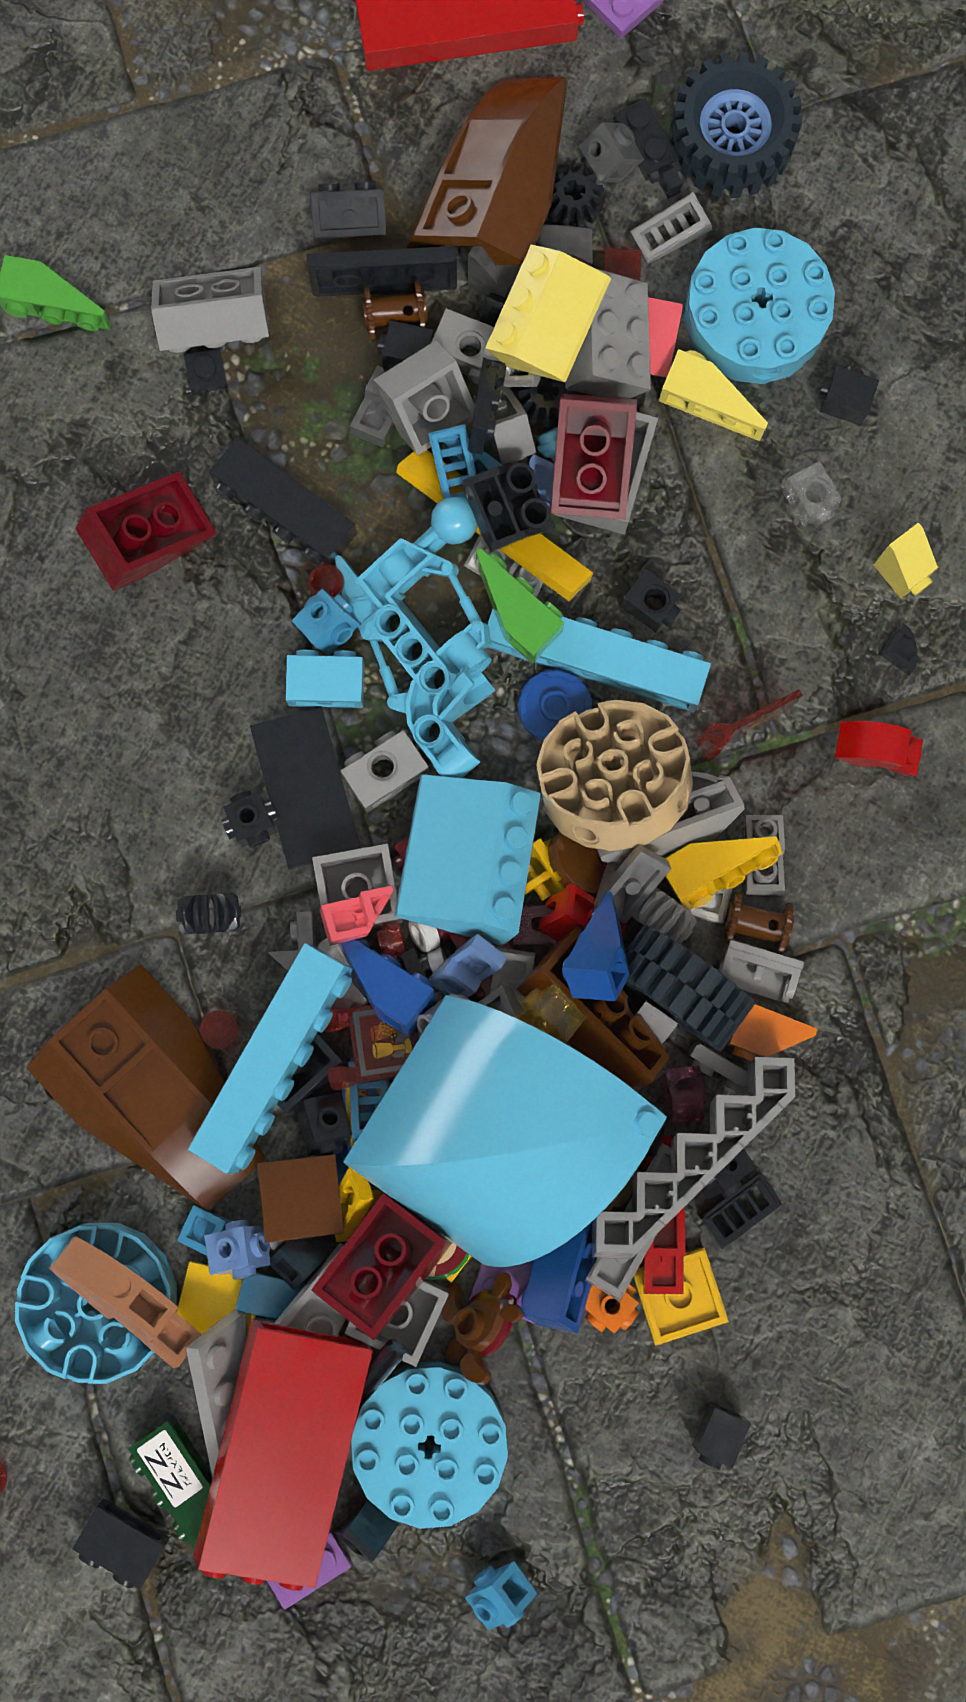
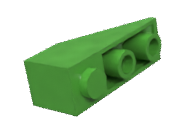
[0,255,111,331]
[476,548,564,664]

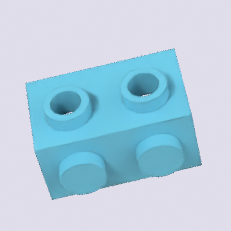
[286,650,365,708]

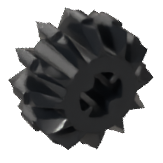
[548,165,604,228]
[516,376,579,430]
[176,893,241,934]

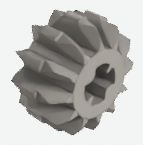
[632,887,697,944]

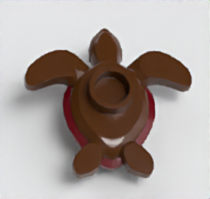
[441,1272,524,1385]

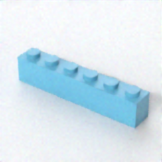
[488,609,711,713]
[188,943,353,1174]

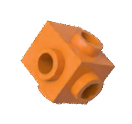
[584,1284,639,1334]

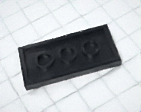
[307,246,457,297]
[250,706,361,870]

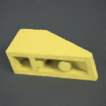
[659,349,768,441]

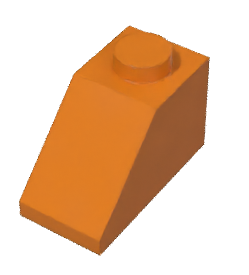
[726,1004,818,1062]

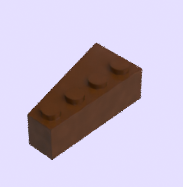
[517,925,670,1092]

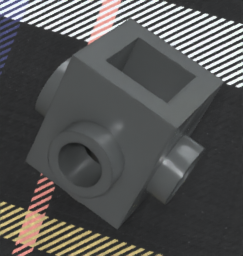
[579,121,644,183]

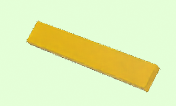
[396,450,593,601]

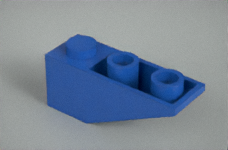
[562,892,630,1001]
[338,938,436,1039]

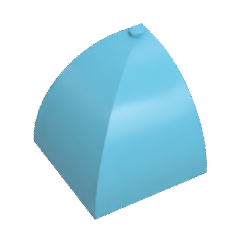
[343,995,667,1267]

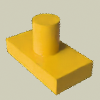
[335,1167,385,1242]

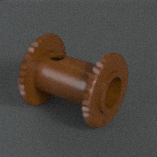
[362,280,428,339]
[723,891,794,955]

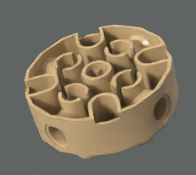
[536,700,693,851]

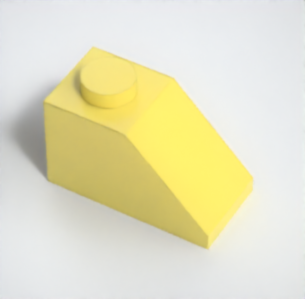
[874,523,938,598]

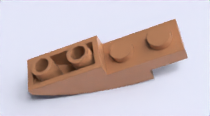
[49,1236,202,1368]

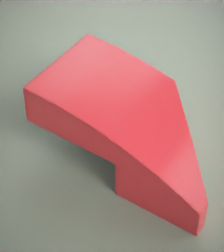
[320,885,394,946]

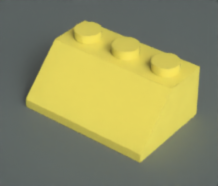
[485,245,611,382]

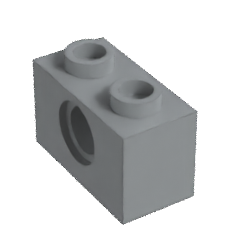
[431,308,506,385]
[341,730,429,813]

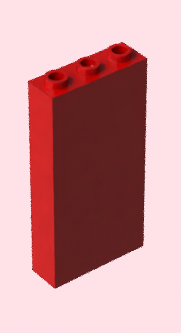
[355,0,584,71]
[193,1319,373,1591]

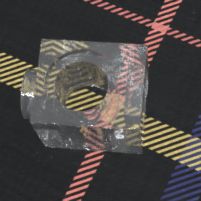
[782,461,842,526]

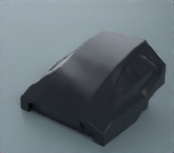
[461,458,555,552]

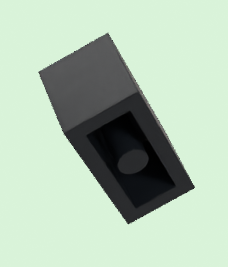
[72,1498,171,1589]

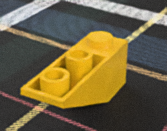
[665,836,783,910]

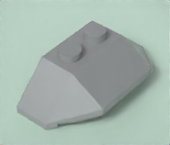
[597,771,745,865]

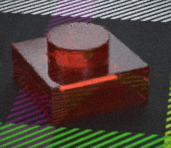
[604,248,642,281]

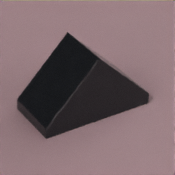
[334,1499,399,1563]

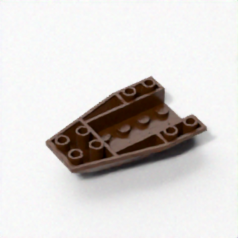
[404,77,568,266]
[27,965,266,1212]

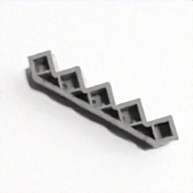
[592,1057,795,1259]

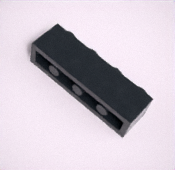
[210,437,357,568]

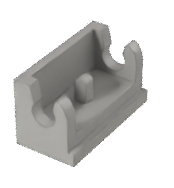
[718,940,804,1004]

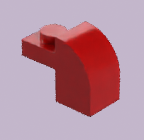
[835,721,923,776]

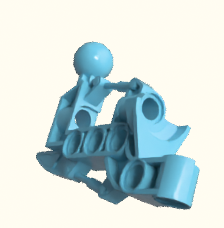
[335,497,496,778]

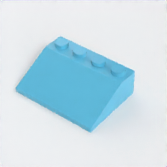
[394,775,541,946]

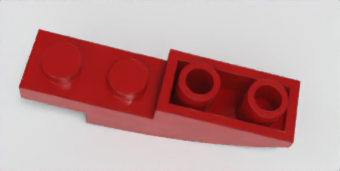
[643,1136,685,1294]

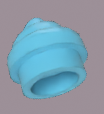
[536,427,558,463]

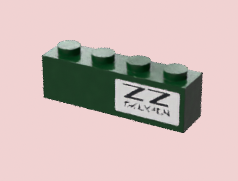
[128,1415,228,1583]

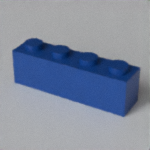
[521,1222,597,1333]

